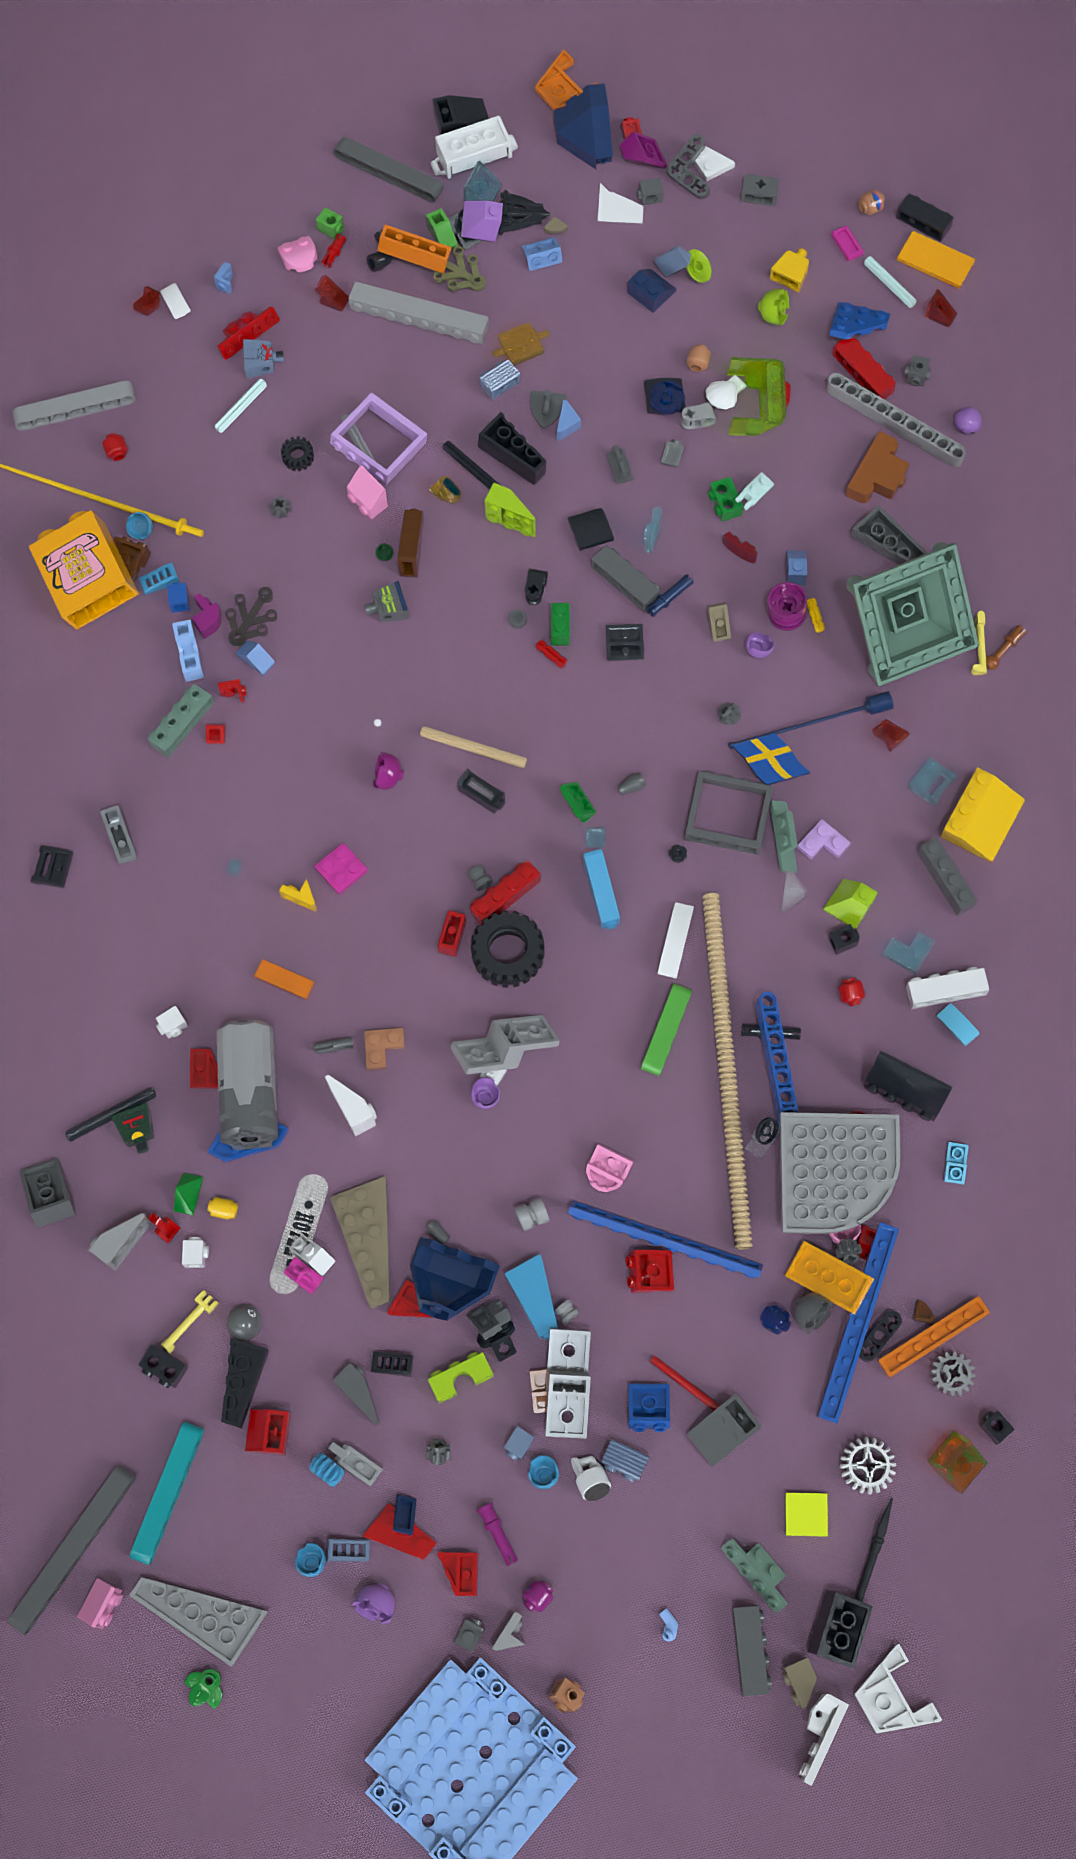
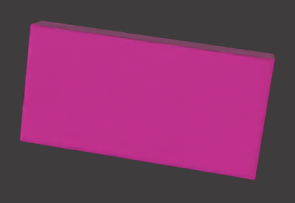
[831,225,864,262]

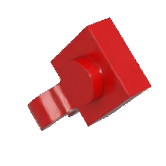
[147,1213,181,1244]

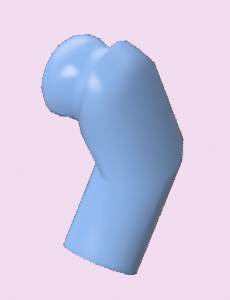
[659,1608,678,1642]

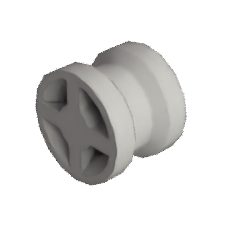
[554,1299,580,1325]

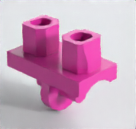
[283,1257,324,1295]

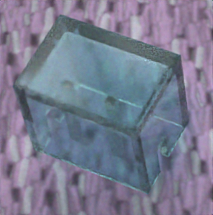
[227,859,242,877]

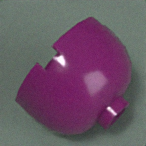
[372,751,404,790]

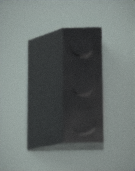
[807,1590,873,1669]

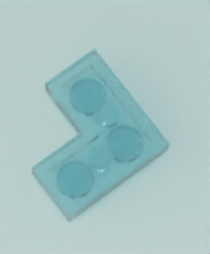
[882,932,936,975]

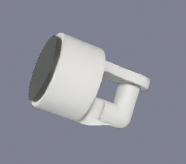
[571,1456,611,1501]

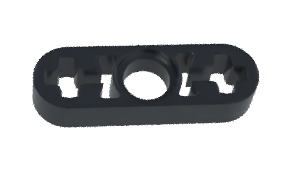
[859,1311,902,1362]

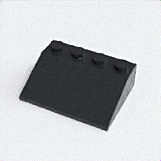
[863,1051,953,1122]

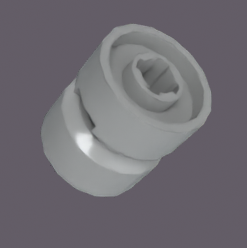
[514,1197,550,1232]

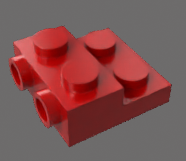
[625,1250,674,1293]

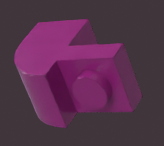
[192,593,222,639]

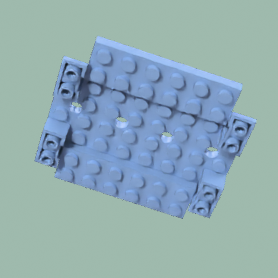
[365,1657,578,1859]

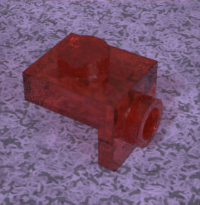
[133,286,160,316]

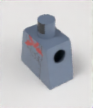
[243,339,284,378]

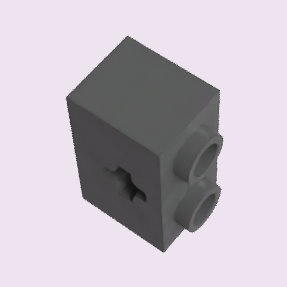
[741,174,779,207]

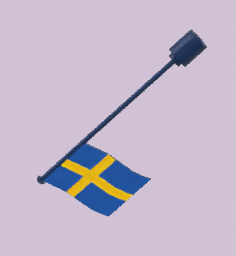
[728,691,894,785]

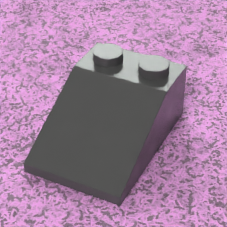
[20,1158,75,1228]

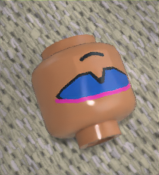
[858,189,885,216]

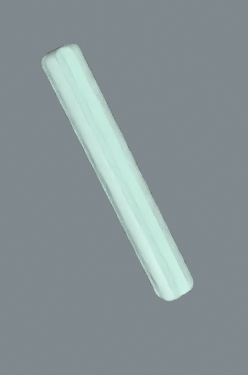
[864,256,917,308]
[214,379,267,433]

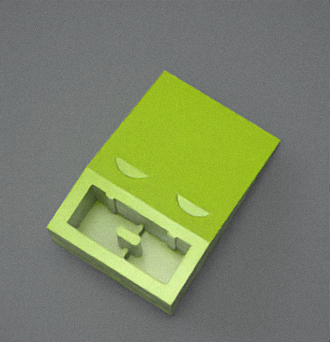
[485,483,536,537]

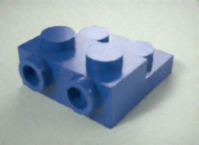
[628,1384,670,1432]

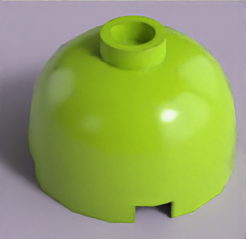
[758,289,789,325]

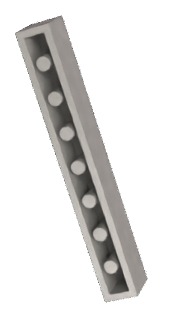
[349,281,489,344]

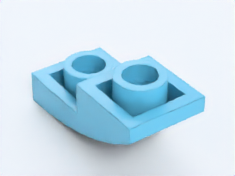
[937,1003,980,1046]
[944,1142,969,1185]

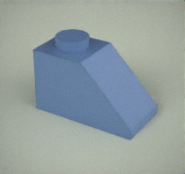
[786,550,807,585]

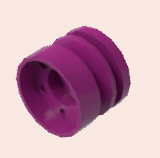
[768,582,807,631]

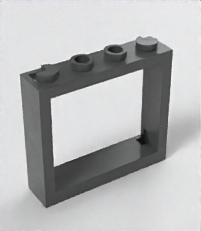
[685,771,773,855]

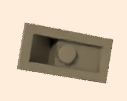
[707,602,731,642]

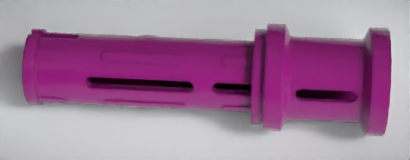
[476,1502,518,1566]

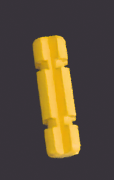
[807,598,825,633]

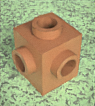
[547,1678,585,1713]

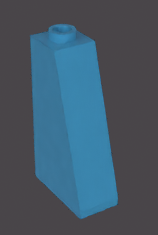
[583,849,620,929]
[505,1254,558,1340]

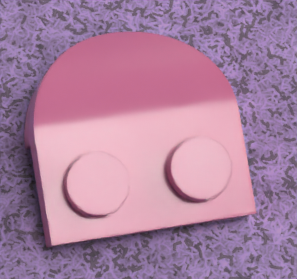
[277,236,318,272]
[586,1144,634,1192]

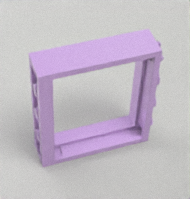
[330,392,427,485]

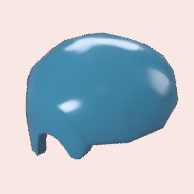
[126,512,153,540]
[528,1455,559,1489]
[295,1543,326,1577]

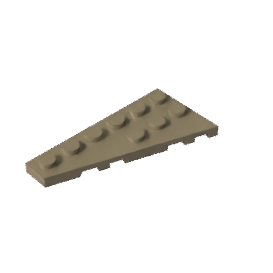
[330,1176,390,1309]

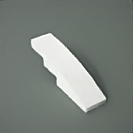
[658,902,694,978]

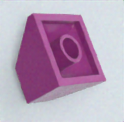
[620,131,667,168]

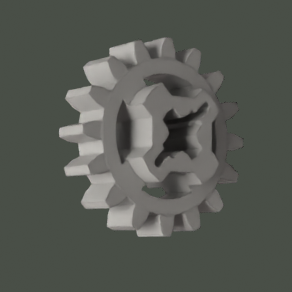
[930,1351,976,1397]

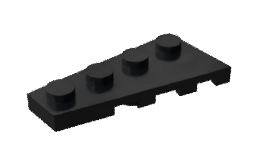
[221,1338,269,1429]

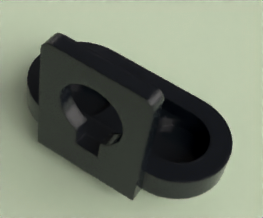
[477,1321,517,1362]

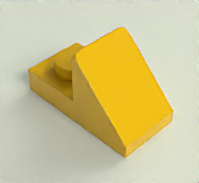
[279,879,317,912]

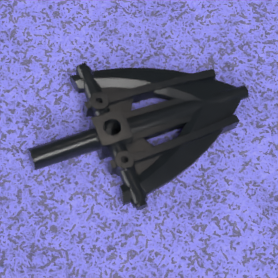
[498,190,550,235]

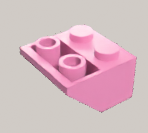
[77,1578,123,1629]

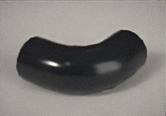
[367,229,394,272]

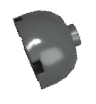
[794,1292,834,1334]

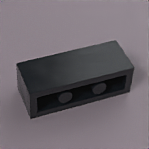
[896,193,954,242]

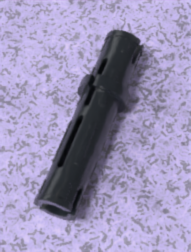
[741,1024,801,1040]

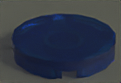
[649,380,685,415]

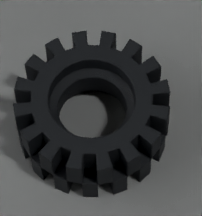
[281,436,314,472]

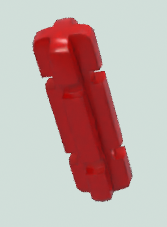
[536,640,567,668]

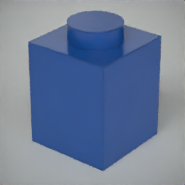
[167,582,190,613]

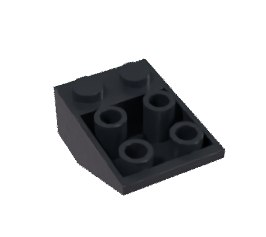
[432,95,489,135]

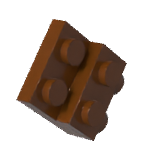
[113,536,151,582]

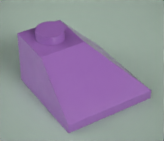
[461,201,503,242]

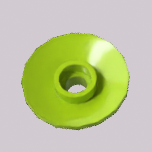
[686,249,712,283]

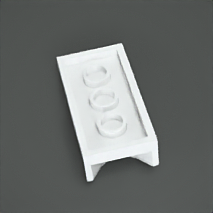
[799,1694,849,1786]

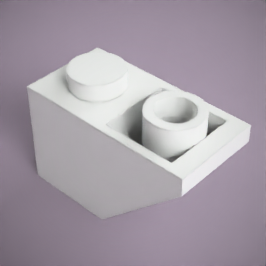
[289,1234,335,1276]

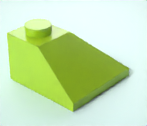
[823,879,878,929]

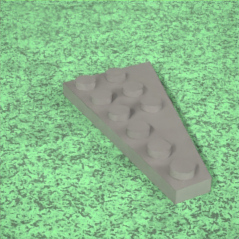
[129,1577,268,1667]

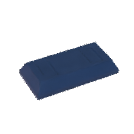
[393,1494,417,1535]

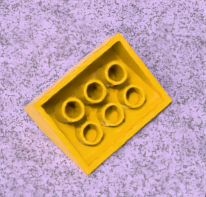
[941,767,1025,863]

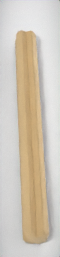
[420,726,527,768]

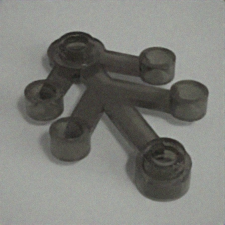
[225,587,277,647]

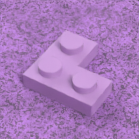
[797,819,851,860]

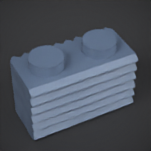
[479,359,520,400]
[601,1439,649,1482]

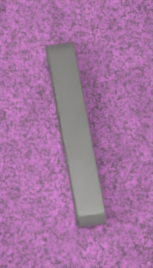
[12,381,136,431]

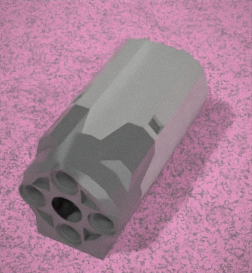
[217,1019,278,1150]

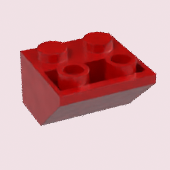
[245,1409,291,1456]

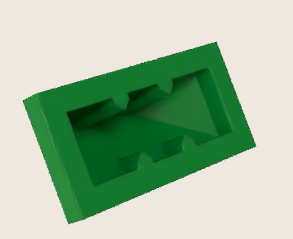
[174,1173,203,1216]

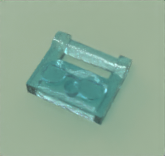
[643,507,663,553]
[907,758,958,805]

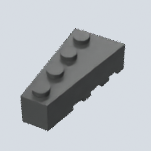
[852,505,928,565]

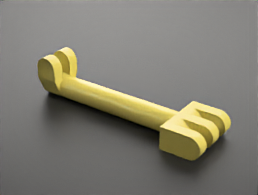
[971,611,987,675]
[160,1290,219,1354]

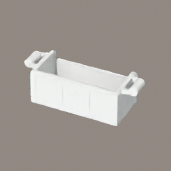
[430,116,518,179]

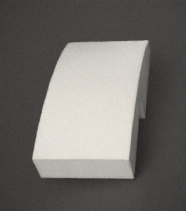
[160,283,191,319]

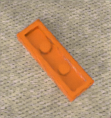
[254,959,315,1000]

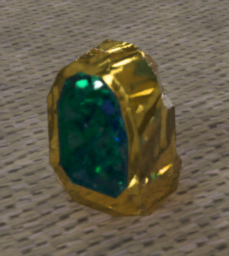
[429,475,461,503]

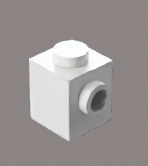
[156,1006,188,1039]
[182,1237,209,1268]

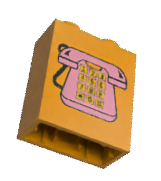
[28,510,139,630]

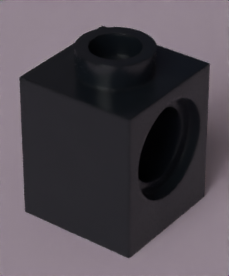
[828,924,860,955]
[980,1411,1015,1445]

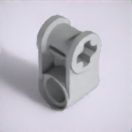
[680,403,716,430]

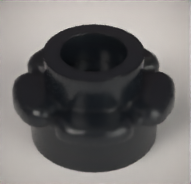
[669,845,687,863]

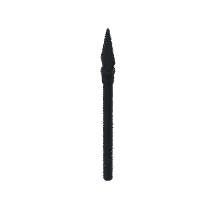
[855,1498,893,1602]

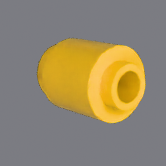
[208,1197,238,1220]

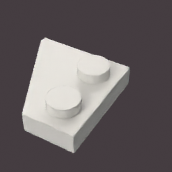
[689,146,735,182]

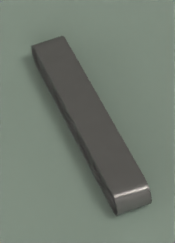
[333,137,444,203]

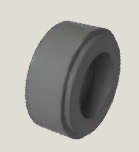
[509,609,527,629]

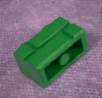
[551,603,570,646]

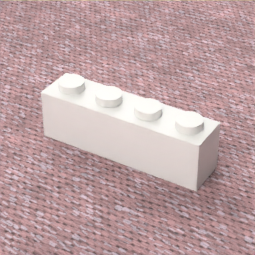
[905,967,989,1009]

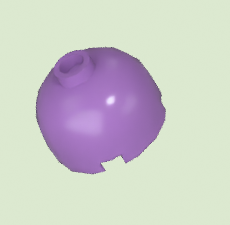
[352,1583,396,1624]

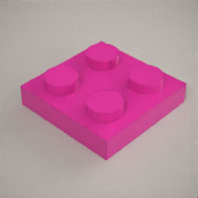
[314,843,368,895]

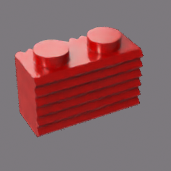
[437,911,467,957]

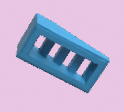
[139,562,179,595]

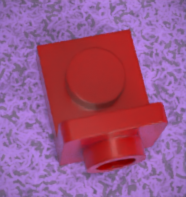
[620,117,642,139]
[218,679,247,703]
[857,1225,876,1260]

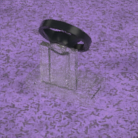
[745,1116,780,1160]

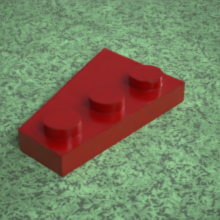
[363,1503,437,1560]

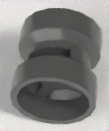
[467,865,493,891]

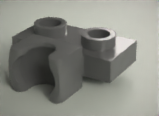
[466,1299,512,1340]

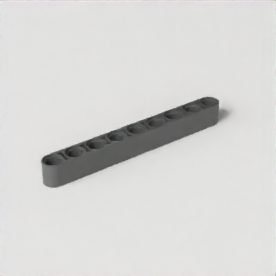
[7,1465,136,1636]

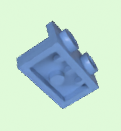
[522,237,562,271]

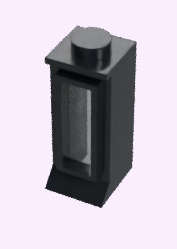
[457,768,506,814]

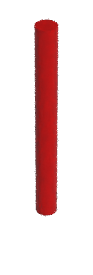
[650,1355,720,1411]

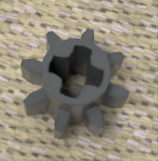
[269,496,292,520]
[718,702,741,726]
[836,1238,862,1264]
[426,1439,451,1465]

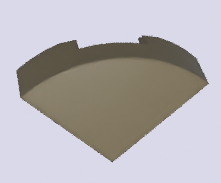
[544,216,568,234]

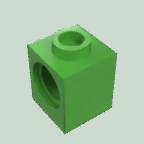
[316,207,344,239]

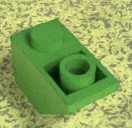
[426,208,458,249]

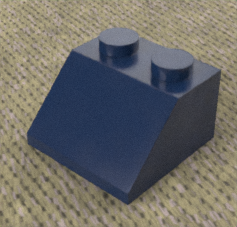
[627,269,677,313]

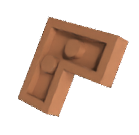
[364,1028,405,1070]

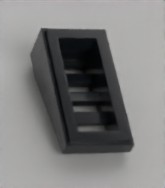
[371,1352,414,1377]

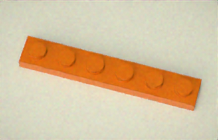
[878,1296,990,1378]

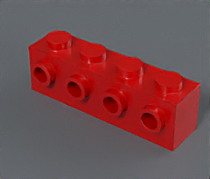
[470,860,541,926]

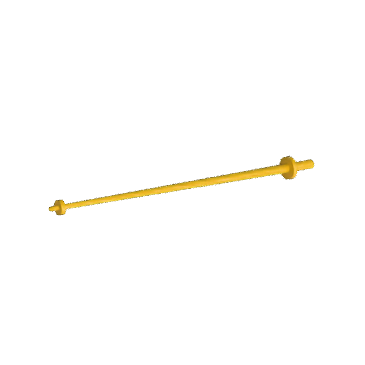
[0,464,204,537]

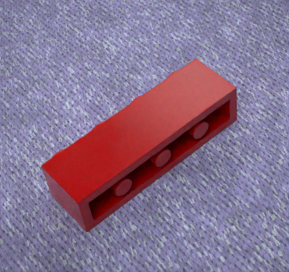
[832,336,896,399]

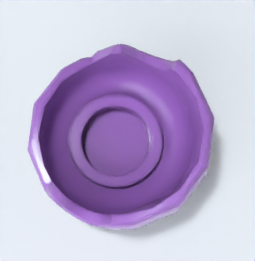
[954,407,982,435]
[745,632,775,658]
[470,1077,500,1109]

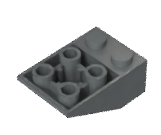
[687,1394,762,1467]

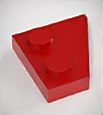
[190,1049,218,1089]
[387,1280,432,1318]
[438,1552,479,1596]

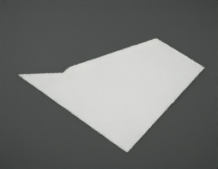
[598,183,643,223]

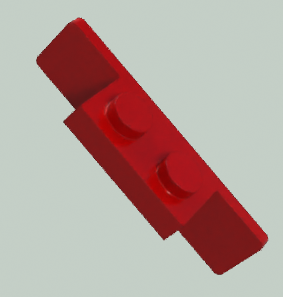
[217,306,280,360]

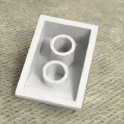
[325,1075,377,1136]

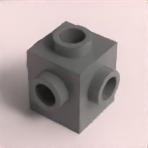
[904,355,931,386]

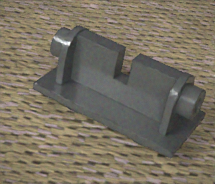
[606,445,634,484]

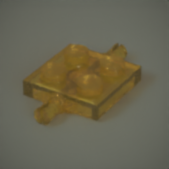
[492,322,550,366]

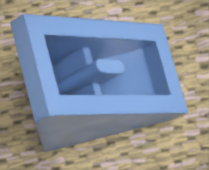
[556,400,581,441]
[235,641,275,676]

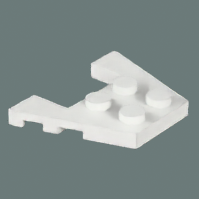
[854,1644,942,1734]

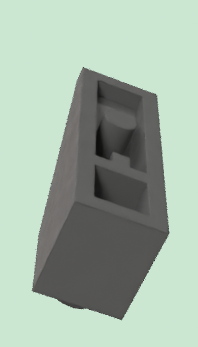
[100,803,137,865]
[332,1363,380,1426]

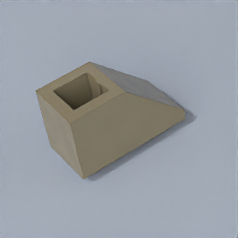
[782,1658,817,1709]

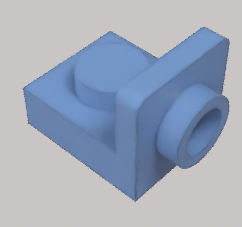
[214,262,233,294]

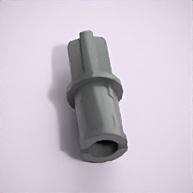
[314,1036,353,1054]

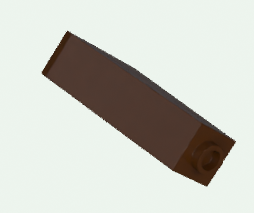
[398,508,424,578]

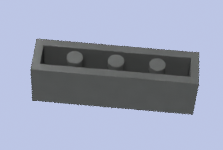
[591,545,660,613]
[917,837,977,916]
[732,1606,772,1697]

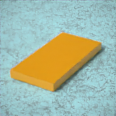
[897,231,975,289]
[785,1241,874,1315]

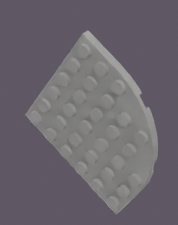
[780,1112,900,1234]

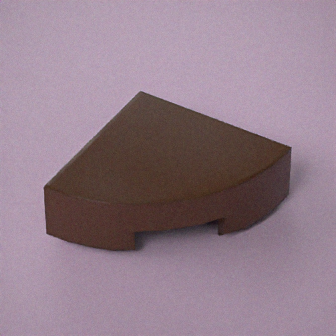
[913,1300,934,1325]

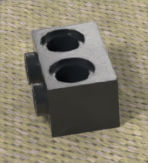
[138,1344,189,1389]

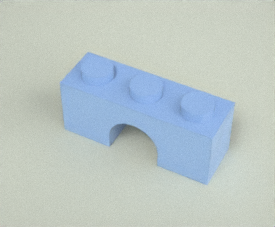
[172,620,204,682]

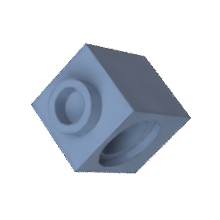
[504,1426,535,1461]

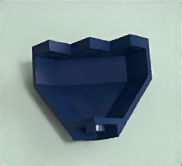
[553,83,613,169]
[410,1237,500,1321]

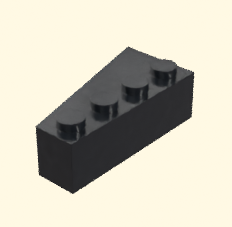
[478,412,547,485]

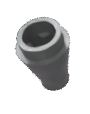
[618,772,647,796]

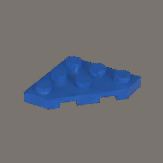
[829,302,890,339]
[208,1123,289,1163]

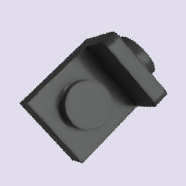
[661,439,685,467]
[454,1617,484,1652]

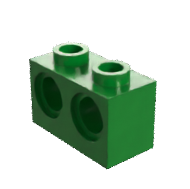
[708,477,743,522]

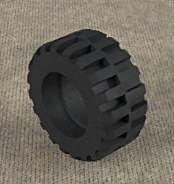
[471,911,545,988]

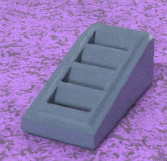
[326,1539,370,1562]

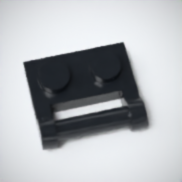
[30,846,73,888]

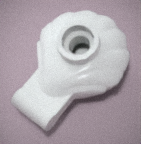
[706,375,747,409]

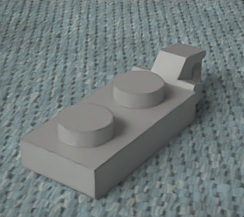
[328,1442,383,1487]

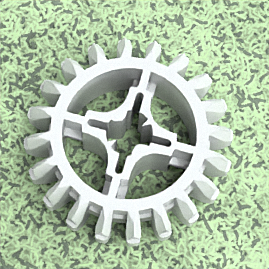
[840,1437,896,1495]

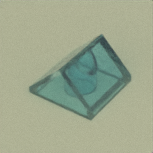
[463,161,502,202]

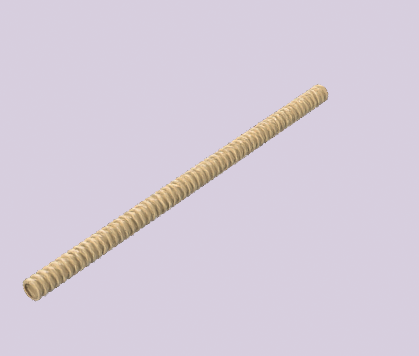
[702,893,753,1250]

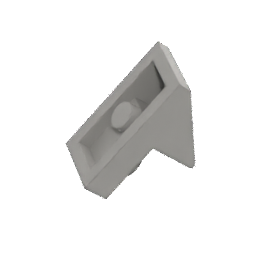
[492,1612,525,1651]

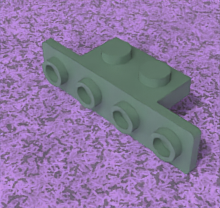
[770,800,798,874]
[721,1538,788,1613]

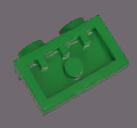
[559,782,597,823]

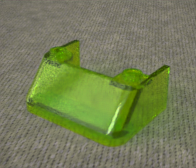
[727,357,786,436]

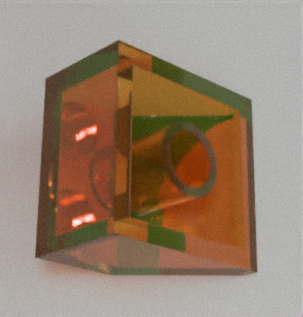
[928,1430,988,1494]

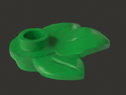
[184,1668,223,1709]

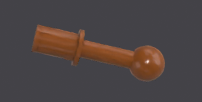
[986,625,1027,670]

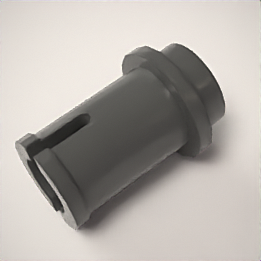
[426,1220,451,1245]

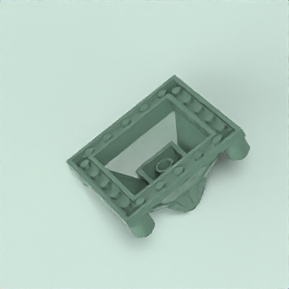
[846,542,979,687]

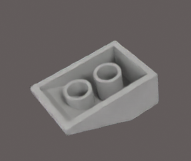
[89,1213,152,1271]

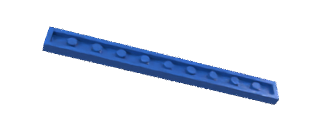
[568,1200,763,1278]
[817,1222,899,1424]

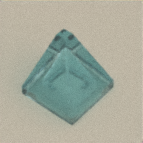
[586,827,605,847]

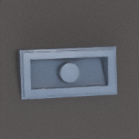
[654,246,691,277]

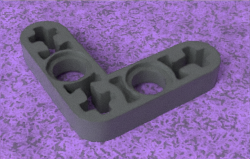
[667,134,710,199]

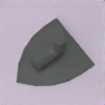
[530,390,567,429]

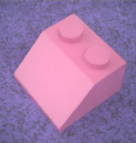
[347,465,388,520]

